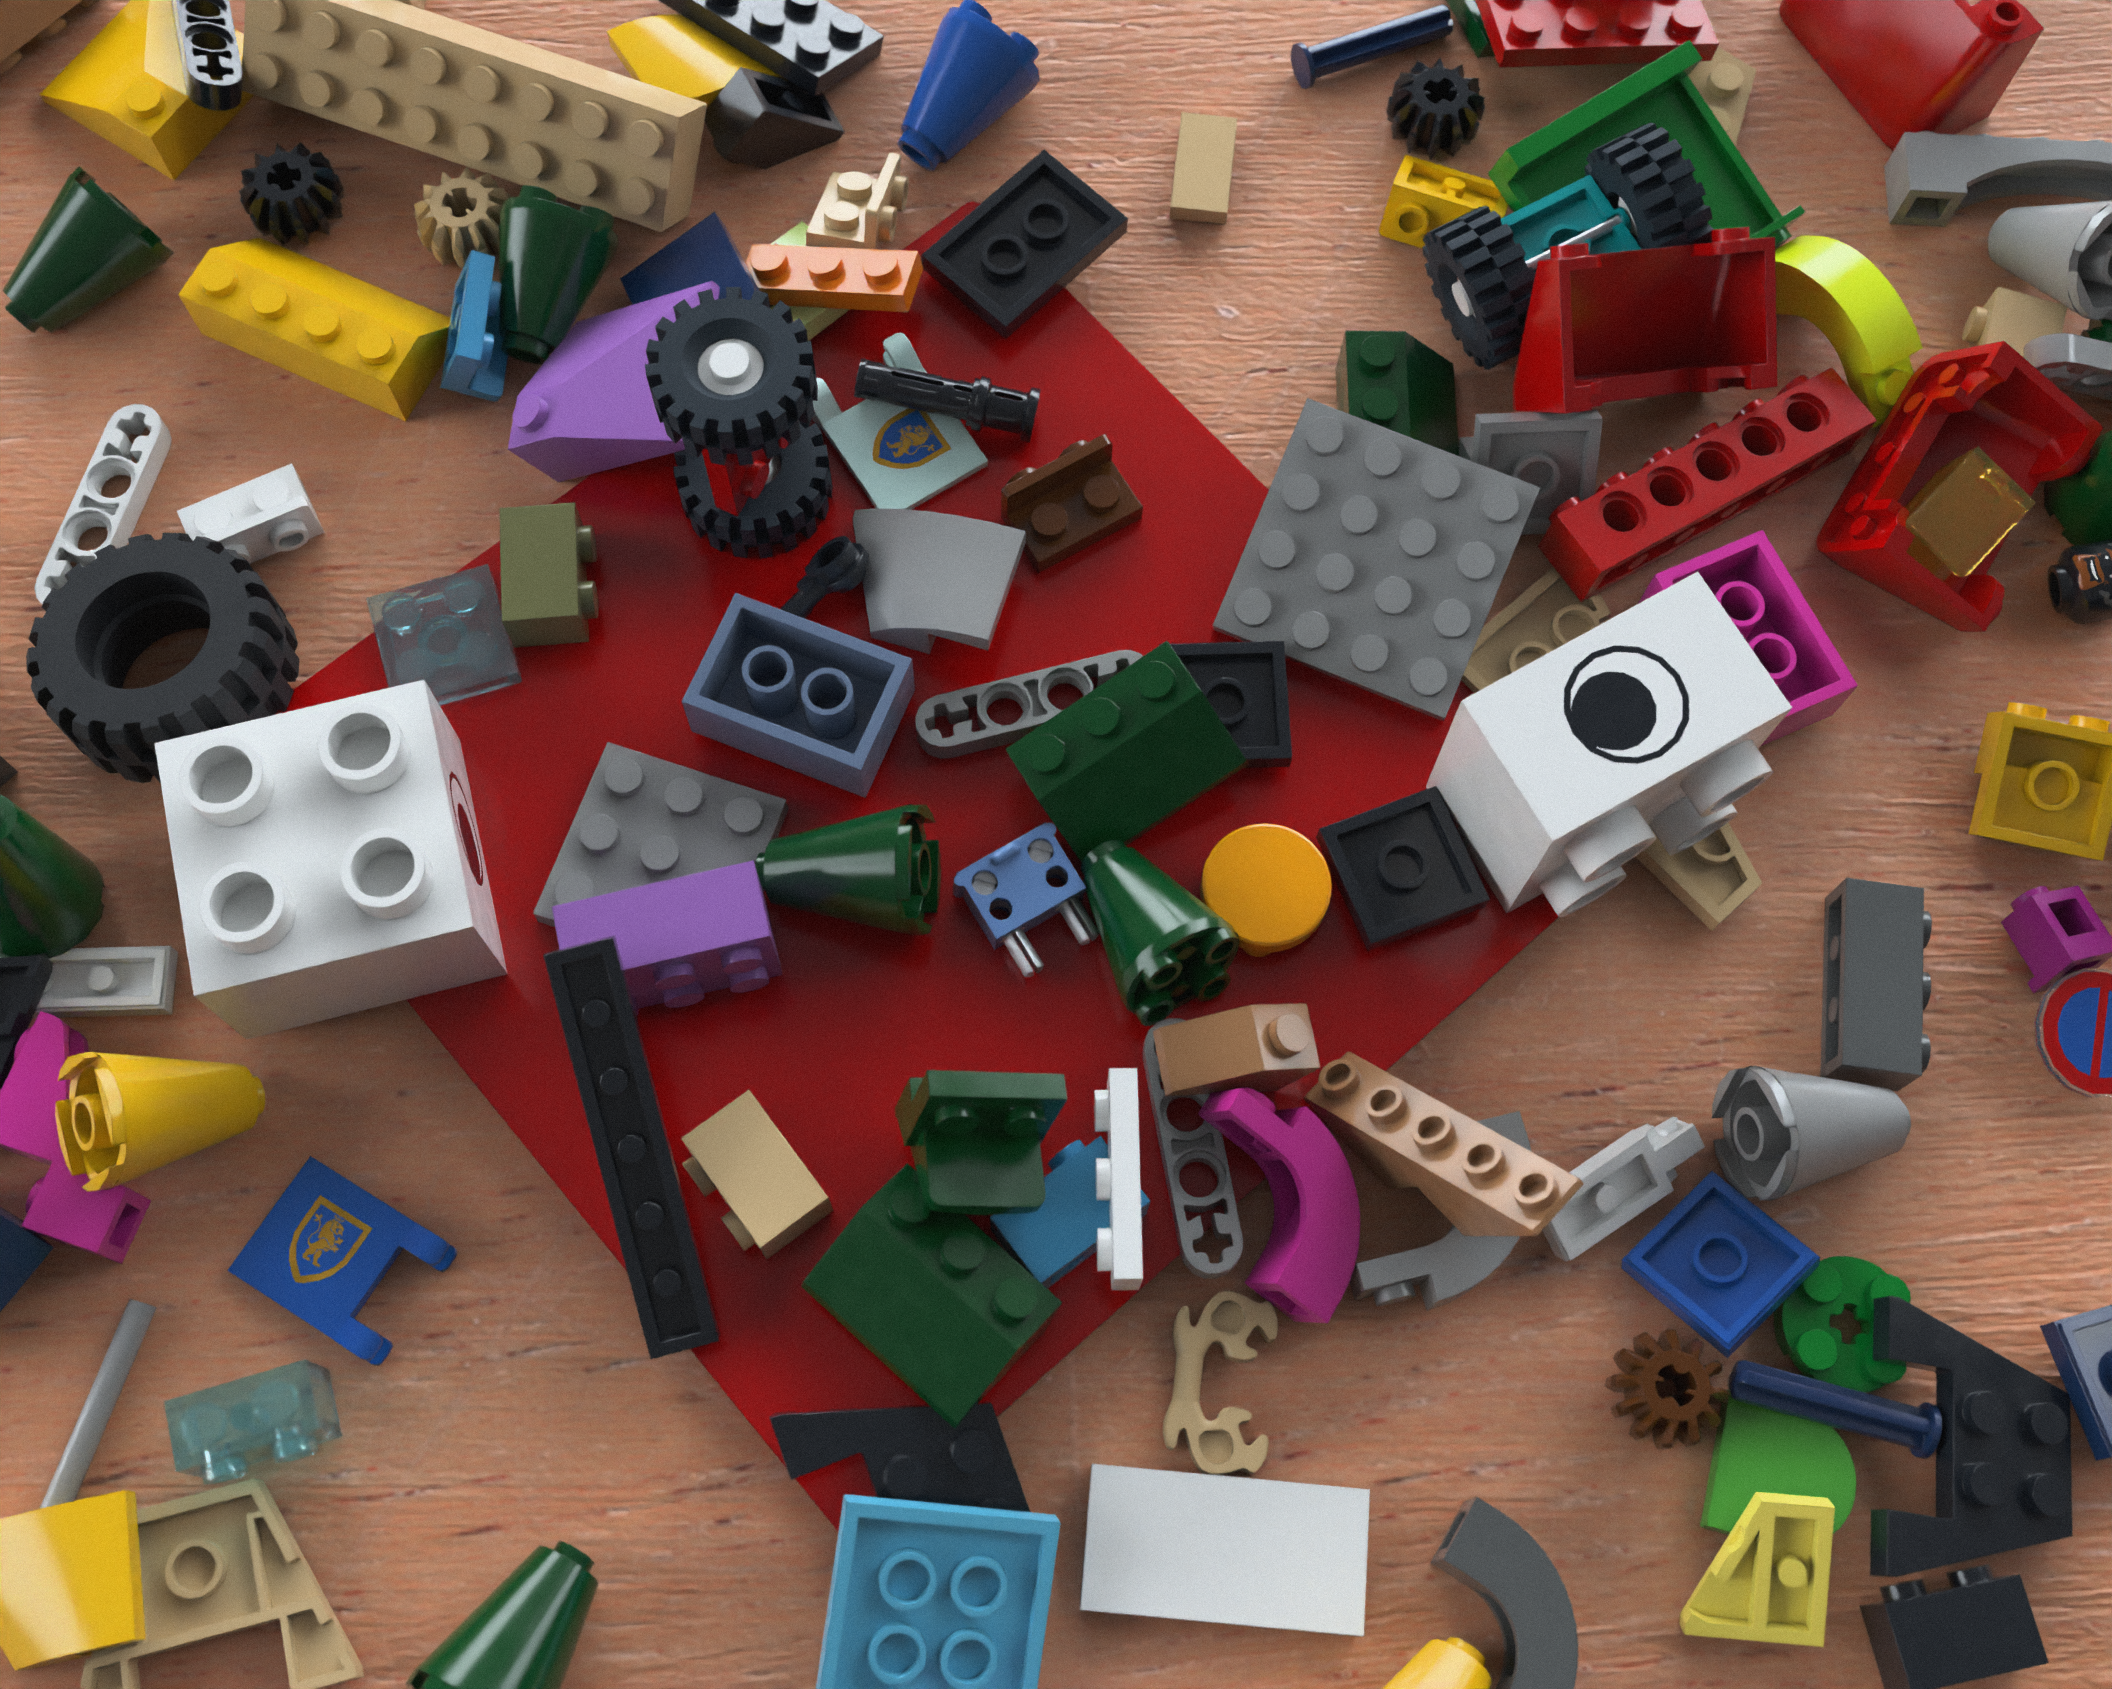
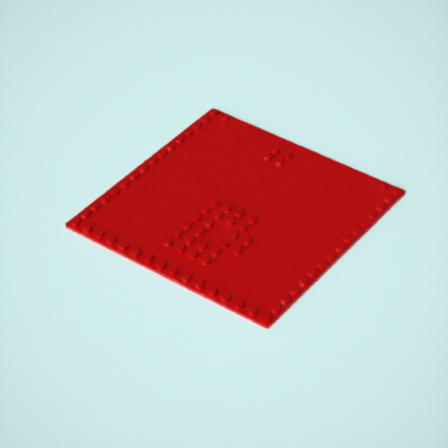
[275,202,1560,1531]

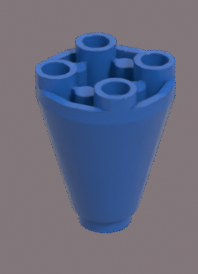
[897,0,1040,171]

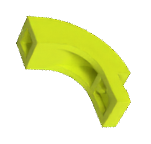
[1775,235,1923,427]

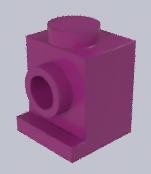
[2001,885,2112,994]

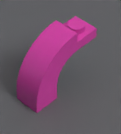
[1198,1087,1360,1323]

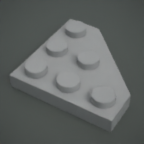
[533,742,789,927]

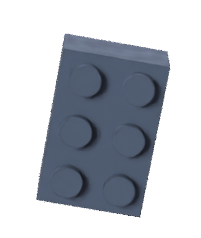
[681,593,915,798]

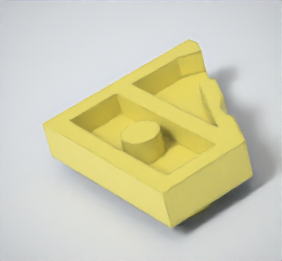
[1679,1492,1835,1647]

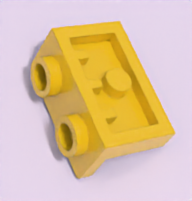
[1379,154,1509,249]

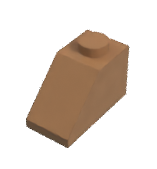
[1153,1003,1321,1096]

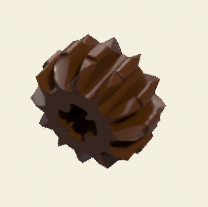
[1605,1329,1730,1450]

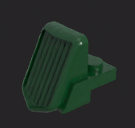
[895,1070,1067,1215]

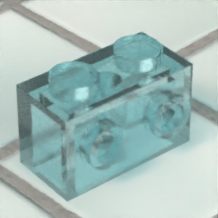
[164,1359,342,1484]

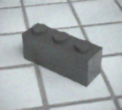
[1820,878,1932,1091]

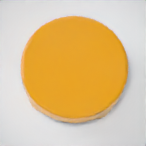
[1200,823,1332,957]

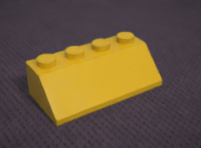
[178,237,450,421]

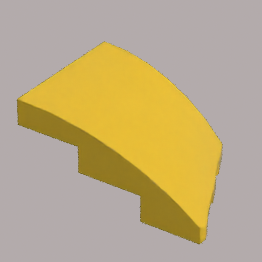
[607,14,789,106]
[0,1490,146,1671]

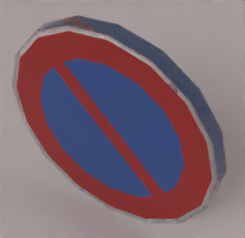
[2034,969,2112,1098]

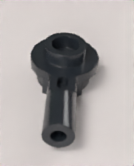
[780,536,869,618]

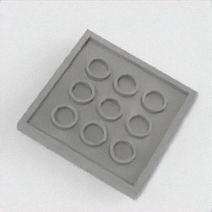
[1212,398,1540,721]

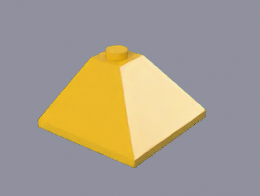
[39,0,254,180]

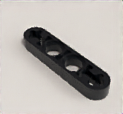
[171,0,243,111]

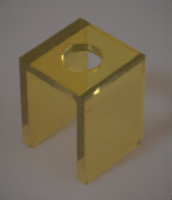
[1904,447,2036,582]

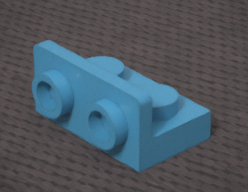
[440,250,508,402]

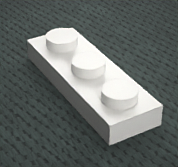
[1094,1068,1143,1290]

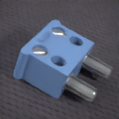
[953,822,1099,977]

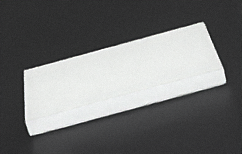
[1080,1464,1370,1637]

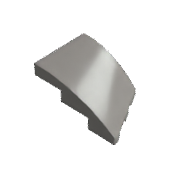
[853,508,1026,654]

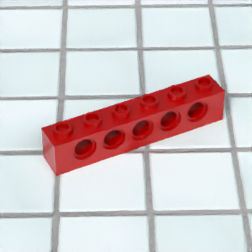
[1538,367,1877,602]

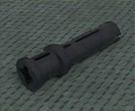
[854,358,1041,443]

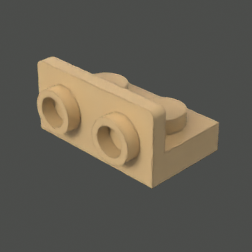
[806,152,909,249]

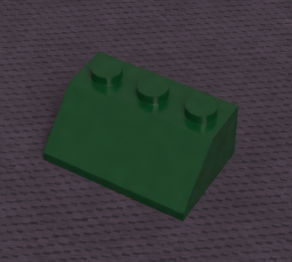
[1336,330,1459,456]
[1005,641,1249,862]
[801,1163,1062,1429]

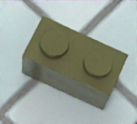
[499,502,599,648]

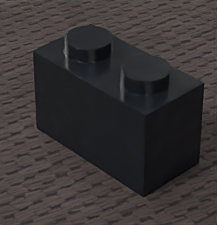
[1860,1564,2049,1689]

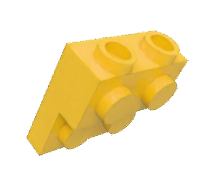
[1968,702,2112,861]

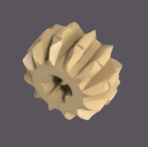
[414,167,510,269]

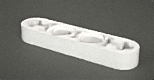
[34,404,172,604]

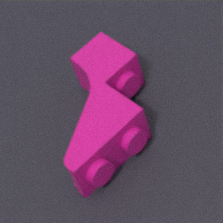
[0,1011,151,1264]

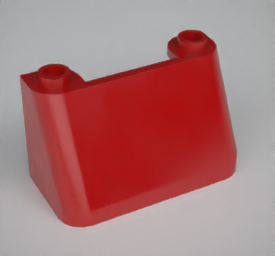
[1779,0,2044,151]
[1512,226,1778,414]
[1816,341,2104,632]

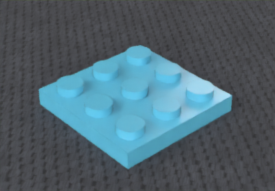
[816,1494,1061,1689]

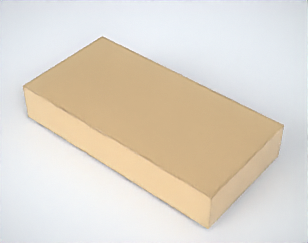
[1169,112,1238,225]

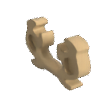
[1163,1291,1278,1476]

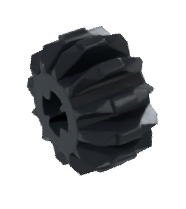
[1386,58,1485,160]
[239,142,344,246]

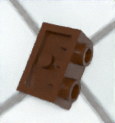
[1001,434,1143,573]

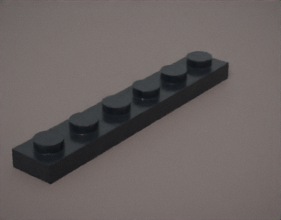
[544,935,720,1359]

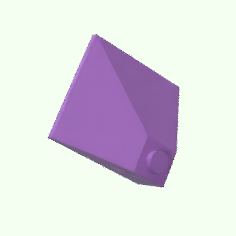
[508,281,720,482]

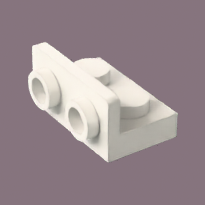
[177,463,324,564]

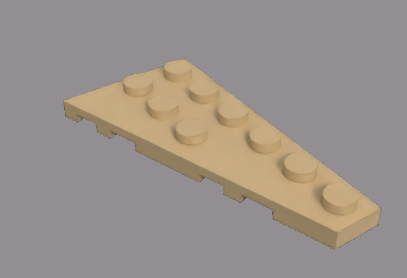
[1461,567,1762,931]

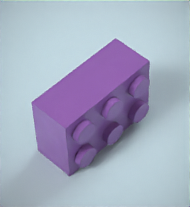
[551,860,783,1016]

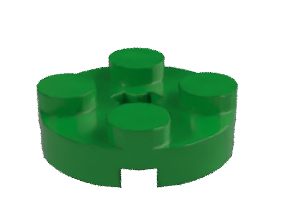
[1773,1256,1911,1393]

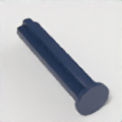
[1291,5,1454,89]
[1728,1360,1942,1459]

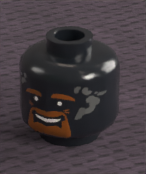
[2048,539,2112,624]

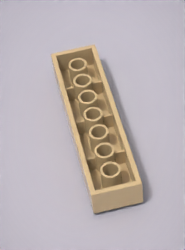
[242,0,707,232]

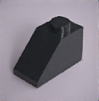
[704,67,845,169]

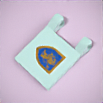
[812,332,988,510]

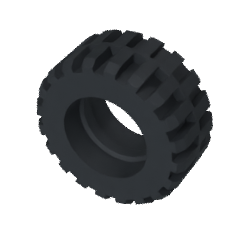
[26,533,300,783]

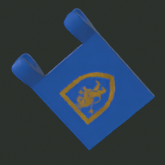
[227,1156,458,1366]

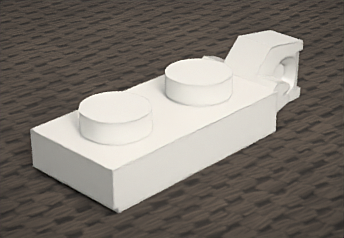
[1542,1116,1705,1262]

